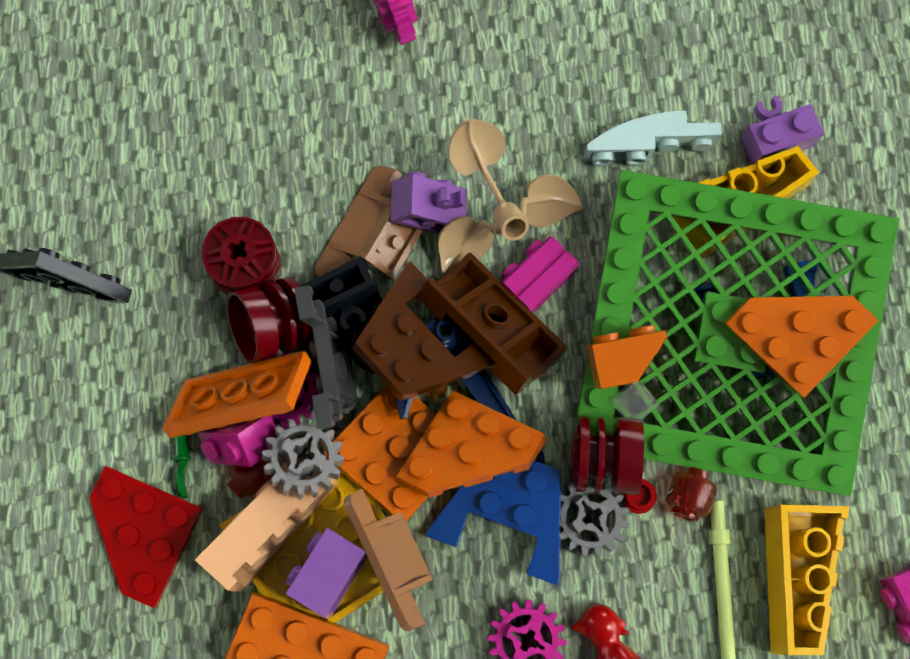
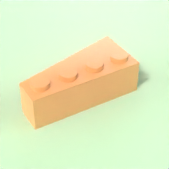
[195,453,339,593]

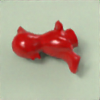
[571,604,640,659]

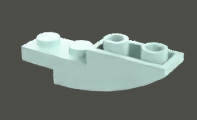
[584,111,722,166]

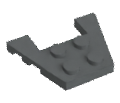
[295,285,359,429]

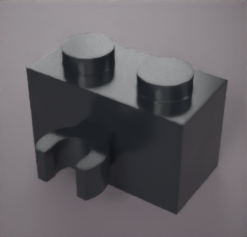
[300,256,382,335]

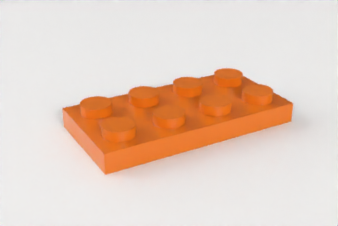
[162,351,311,438]
[224,591,389,659]

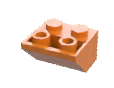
[586,325,667,389]

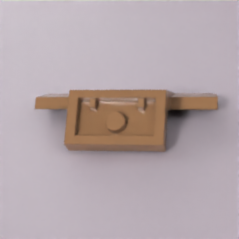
[315,166,423,280]
[344,489,433,631]

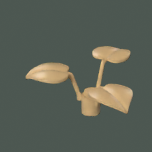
[437,118,583,274]

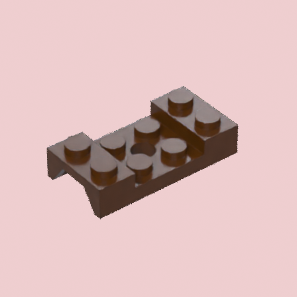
[417,252,568,395]

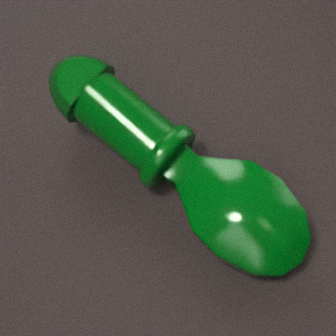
[173,435,191,499]

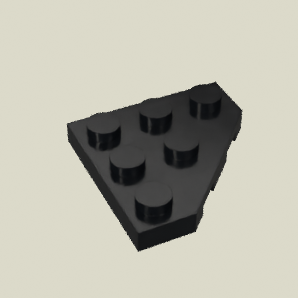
[0,248,132,303]

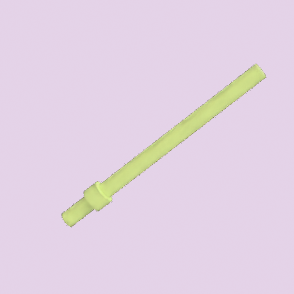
[708,501,736,659]

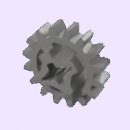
[262,417,344,500]
[560,483,630,557]

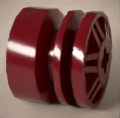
[202,217,282,296]
[226,277,313,363]
[570,415,644,495]

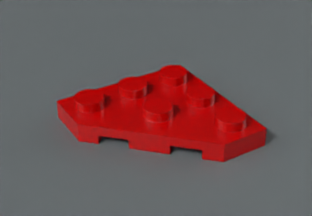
[89,466,203,609]

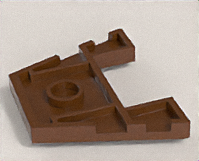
[353,261,496,401]

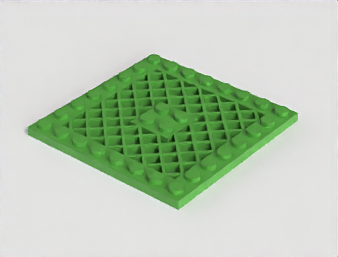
[573,170,900,496]

